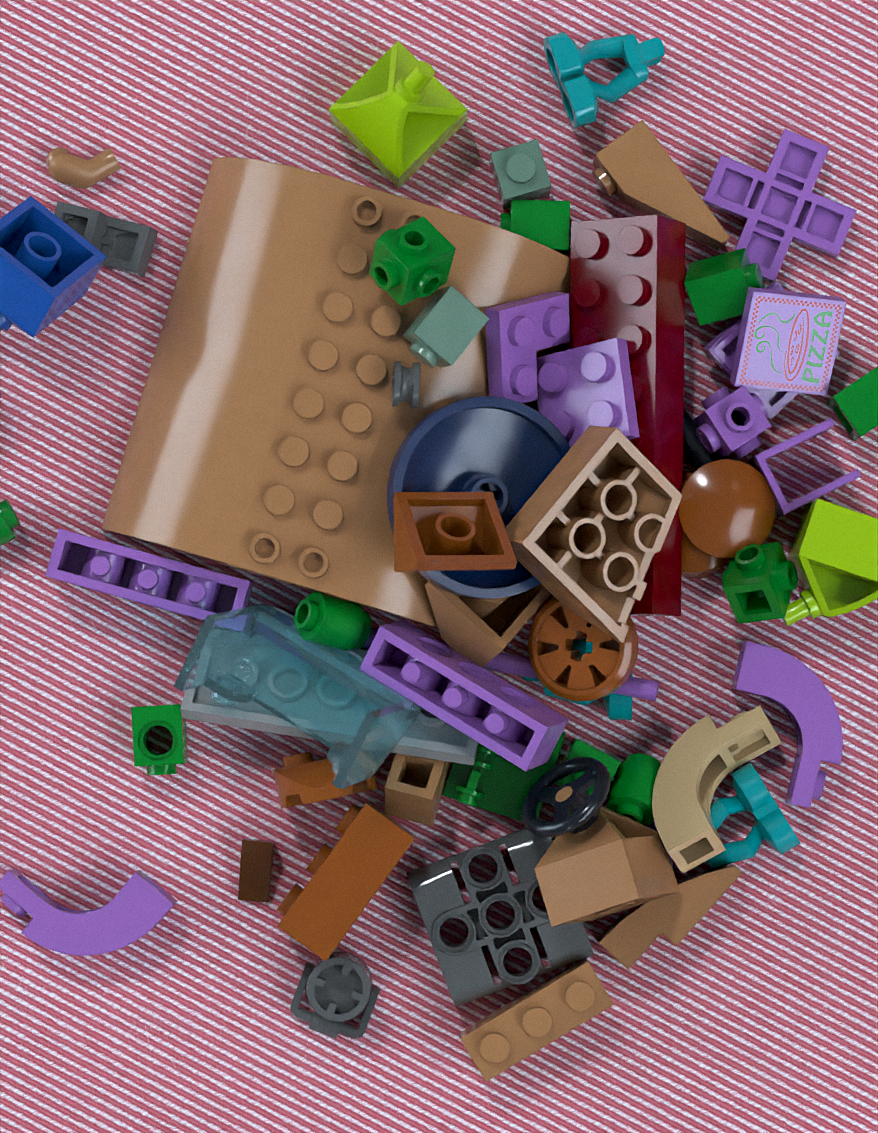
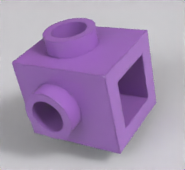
[694,385,771,460]

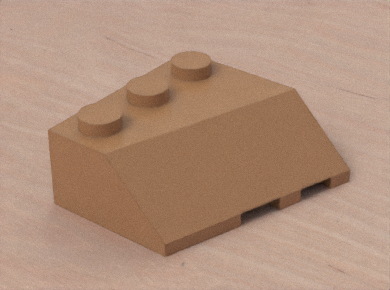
[505,425,683,643]

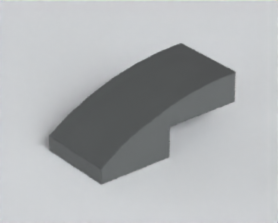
[54,201,158,277]

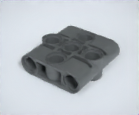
[406,821,594,1007]

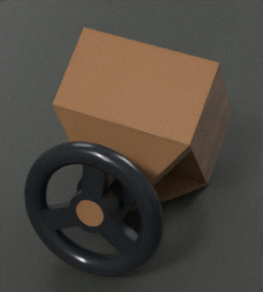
[521,757,680,927]

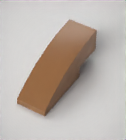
[596,864,743,969]

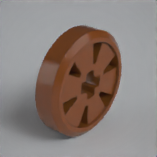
[528,598,638,701]

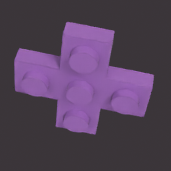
[703,129,857,283]

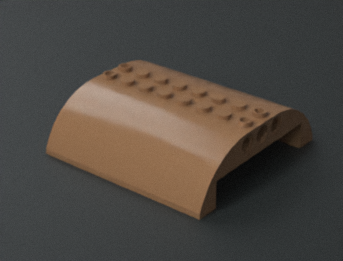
[101,157,570,630]

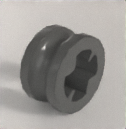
[391,361,420,408]

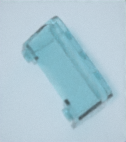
[174,604,422,789]

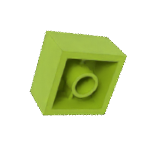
[329,41,468,188]
[782,498,878,627]

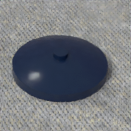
[387,397,571,599]

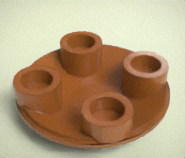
[678,459,776,558]

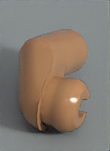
[46,147,122,189]

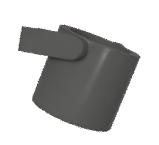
[290,951,380,1040]

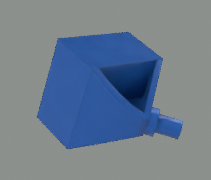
[0,196,107,338]

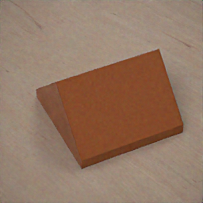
[393,492,517,572]

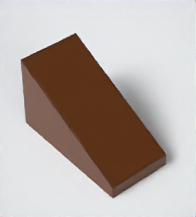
[238,838,274,902]

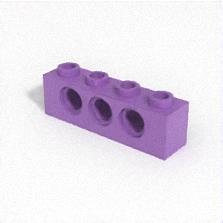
[45,528,253,630]
[359,619,569,771]

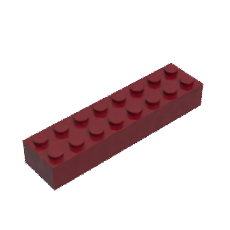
[569,215,686,616]

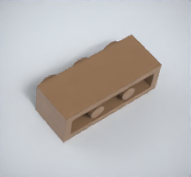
[460,958,614,1082]

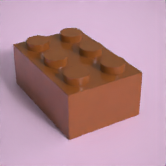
[277,800,415,961]

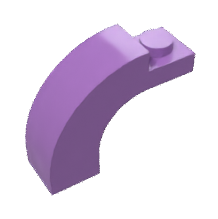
[731,641,843,808]
[0,868,177,956]

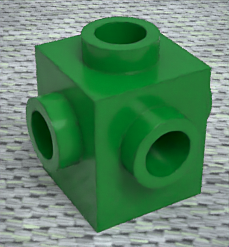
[369,216,456,306]
[722,542,798,624]

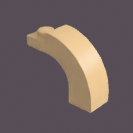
[652,705,782,874]

